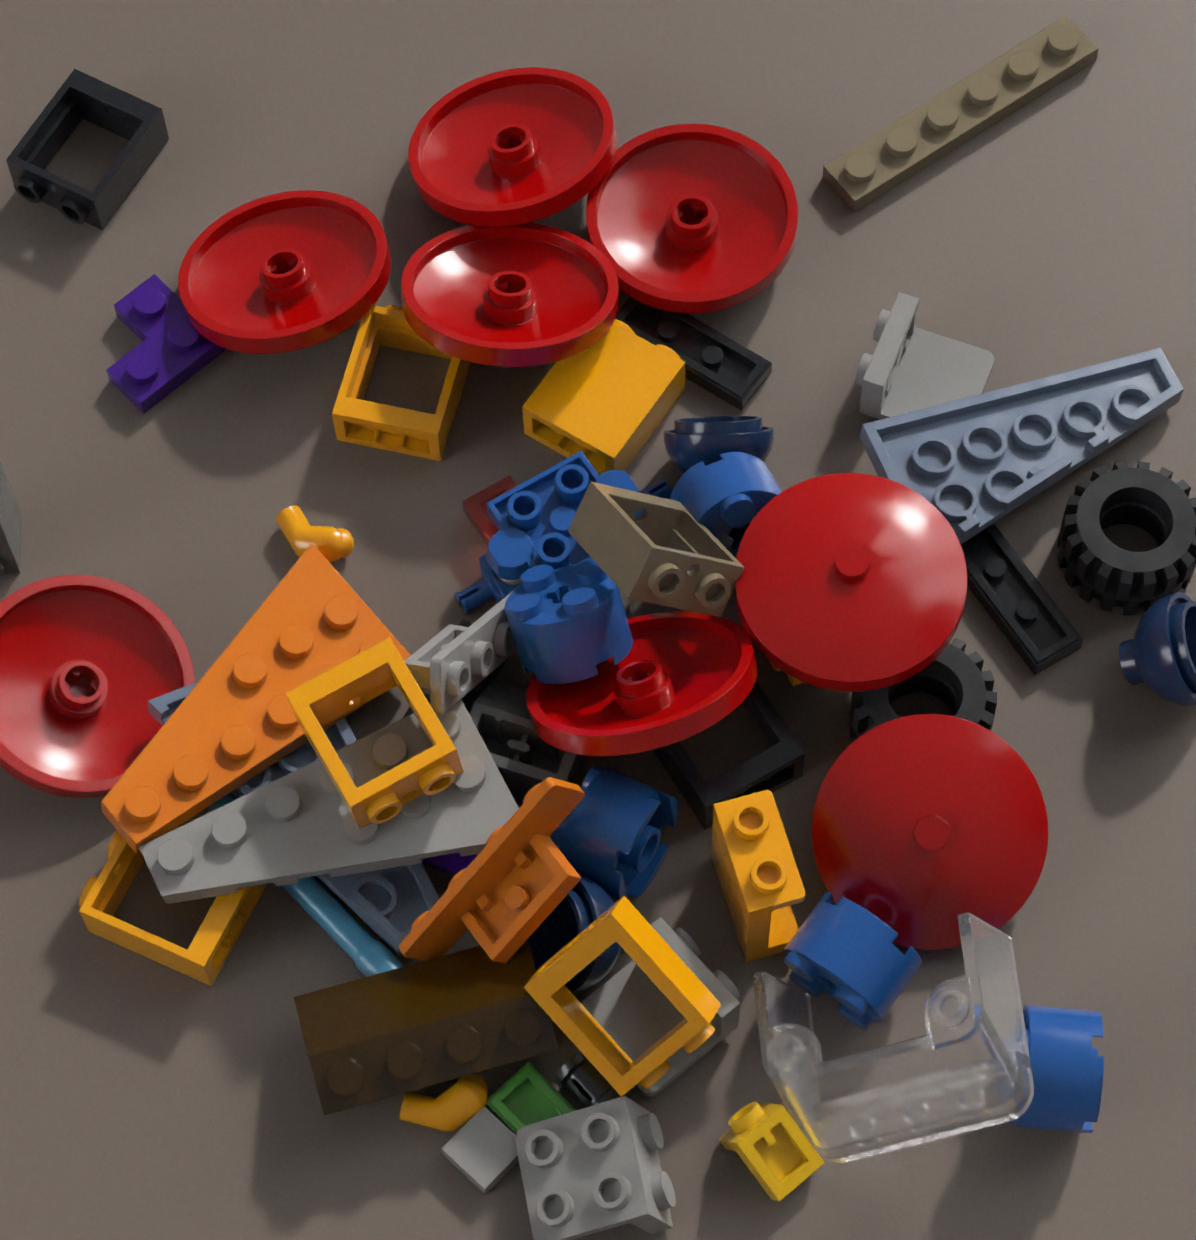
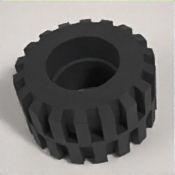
[1057,461,1196,615]
[849,638,997,738]

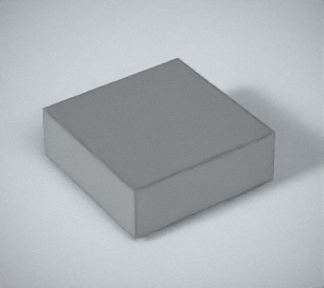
[442,1107,519,1195]

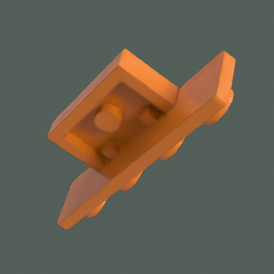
[398,777,585,963]

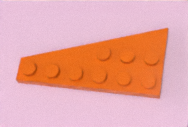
[101,543,411,854]

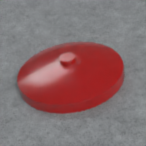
[408,67,617,227]
[586,124,798,313]
[178,190,391,354]
[401,222,619,367]
[734,473,968,692]
[0,574,195,798]
[526,611,758,756]
[811,714,1048,950]

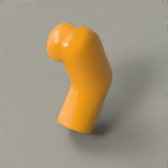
[276,505,354,562]
[400,1074,488,1132]

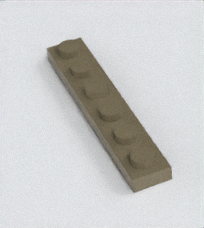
[822,15,1099,213]

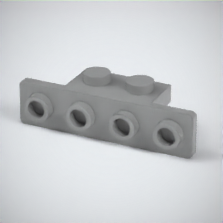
[404,584,522,714]

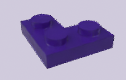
[106,274,225,414]

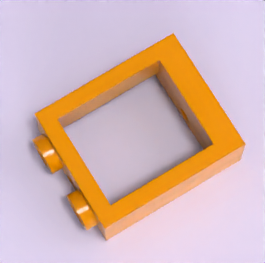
[332,305,471,461]
[285,637,464,829]
[79,830,266,986]
[524,896,721,1097]

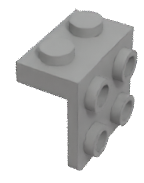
[854,292,994,420]
[581,917,740,1097]
[515,1096,676,1240]

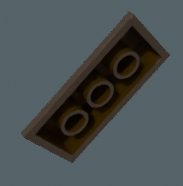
[294,940,559,1116]

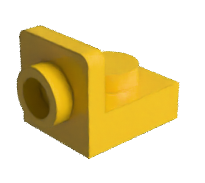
[719,1101,825,1202]

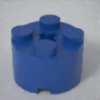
[670,452,782,558]
[505,559,633,684]
[551,765,678,901]
[783,892,922,1030]
[1002,1005,1104,1133]

